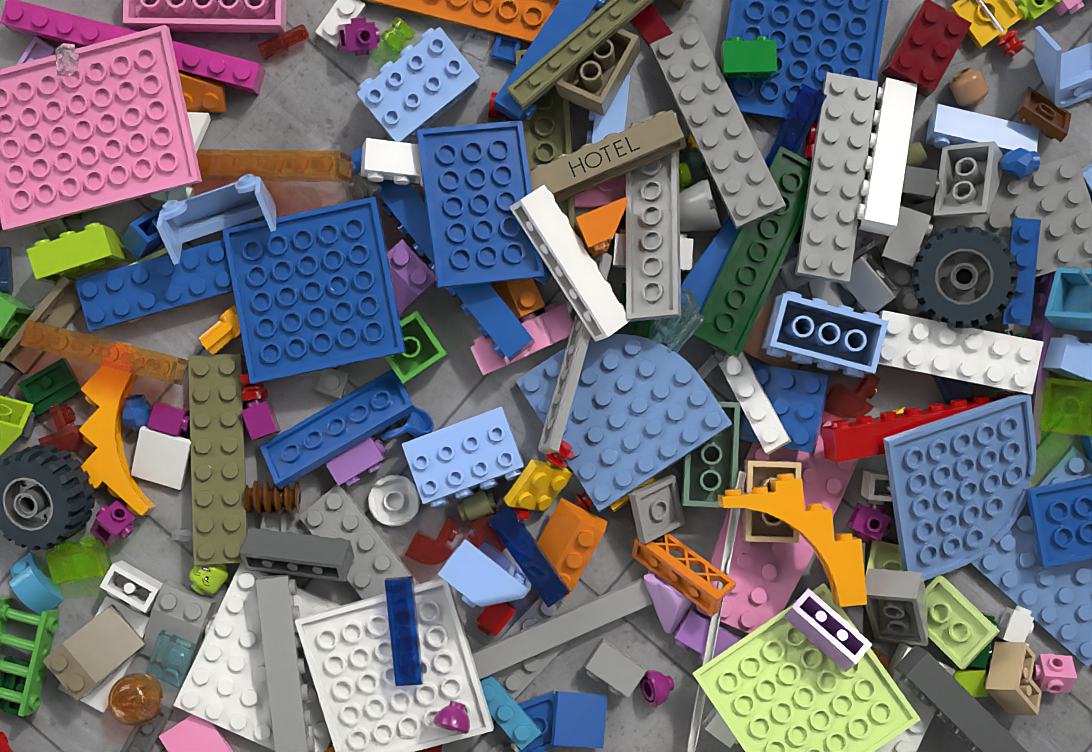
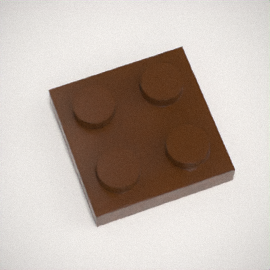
[1017,86,1071,142]

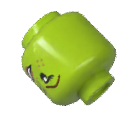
[189,564,229,595]

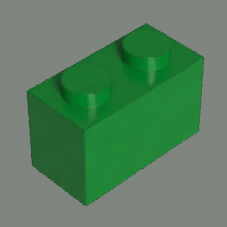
[720,36,777,78]

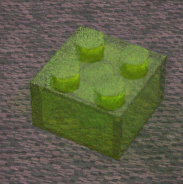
[1040,378,1092,437]

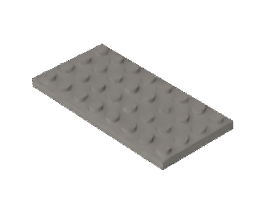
[873,154,1092,315]

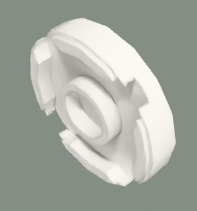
[368,475,421,527]

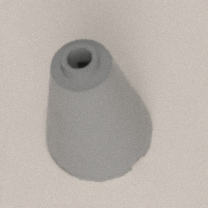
[679,179,722,232]

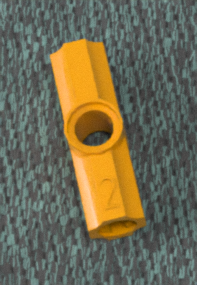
[199,305,242,355]

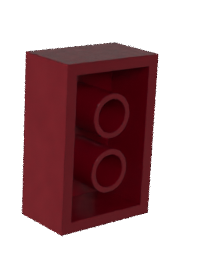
[882,0,972,98]

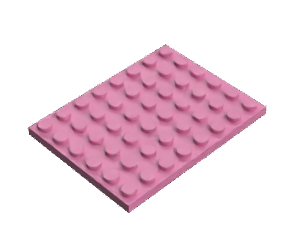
[0,25,202,231]

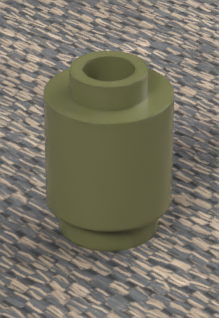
[457,490,497,522]

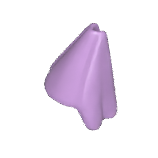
[643,570,692,634]

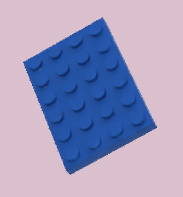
[416,120,544,289]

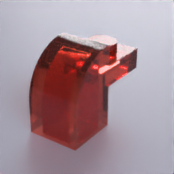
[824,374,881,418]
[38,404,85,457]
[405,516,460,565]
[459,516,518,554]

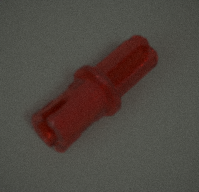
[257,24,309,60]

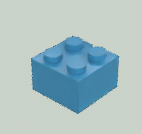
[1044,268,1092,331]

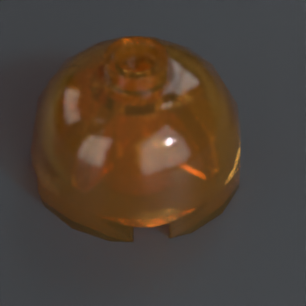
[108,673,163,726]

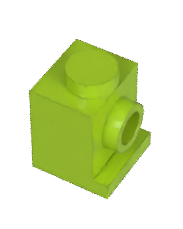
[1014,0,1061,24]

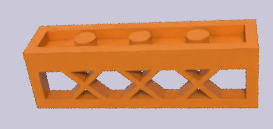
[631,533,736,616]

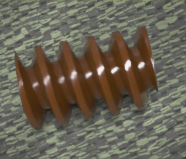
[244,480,301,515]

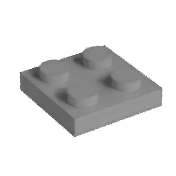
[629,474,685,544]

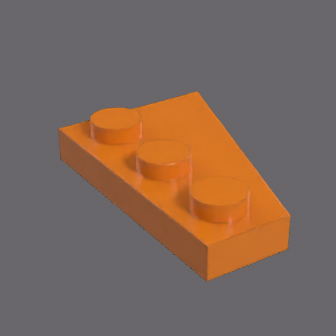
[179,73,227,112]

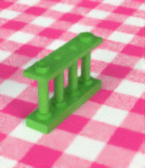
[0,595,60,717]

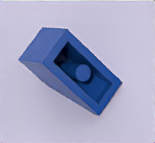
[120,205,164,260]

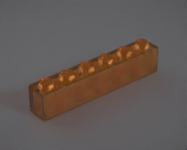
[196,149,352,183]
[20,320,188,386]

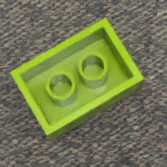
[26,223,127,284]

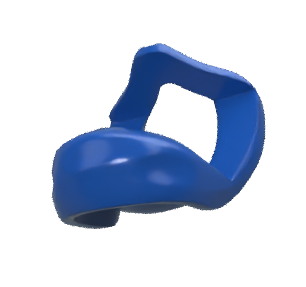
[381,407,434,440]

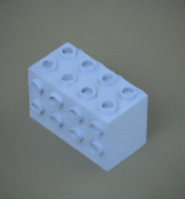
[357,27,480,143]
[760,291,889,378]
[402,407,526,508]

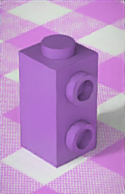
[325,436,387,487]

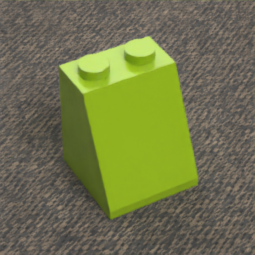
[0,396,34,456]

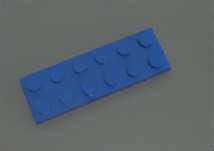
[75,239,234,331]
[260,369,417,489]

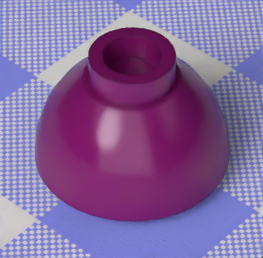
[640,670,674,707]
[433,701,470,734]

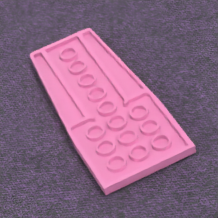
[695,411,859,634]

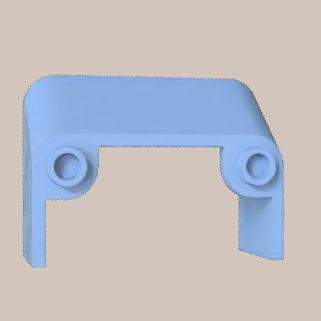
[1034,26,1092,108]
[156,174,276,265]
[438,530,532,608]

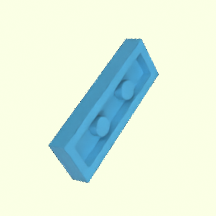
[480,674,541,750]

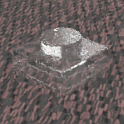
[55,43,79,77]

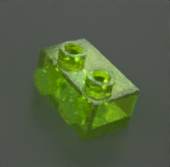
[45,536,112,584]

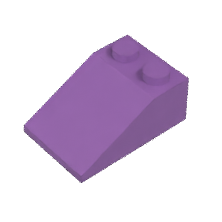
[388,239,437,316]

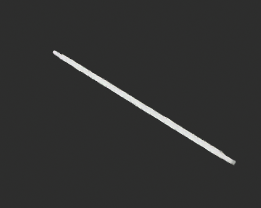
[687,471,746,752]

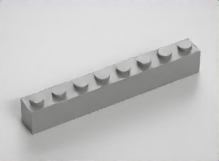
[255,574,315,752]

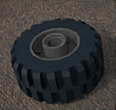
[911,226,1018,329]
[0,444,95,551]

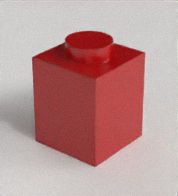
[476,602,516,636]

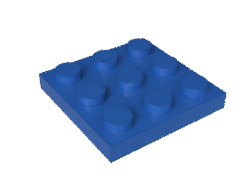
[739,363,830,454]
[1026,477,1092,568]

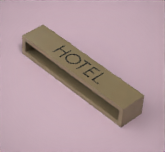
[530,110,687,203]

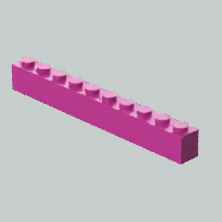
[0,0,265,95]

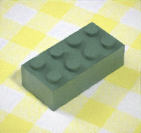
[680,401,740,508]

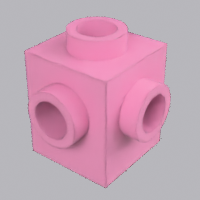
[1032,654,1077,693]

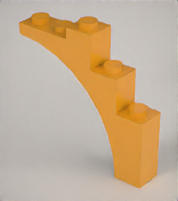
[79,343,155,516]
[718,473,867,607]

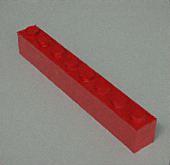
[822,391,1013,462]

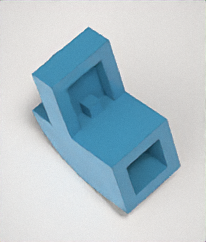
[9,552,64,615]

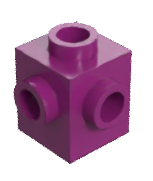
[338,17,380,56]
[90,500,137,548]
[846,503,891,543]

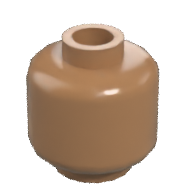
[949,67,989,108]

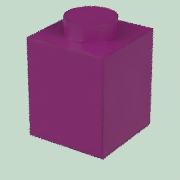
[241,399,281,440]
[147,402,190,436]

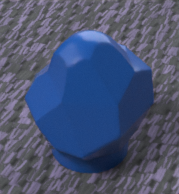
[999,147,1040,180]
[122,394,153,433]

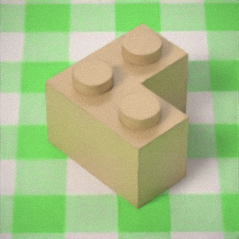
[985,642,1042,715]

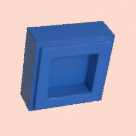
[491,34,523,65]

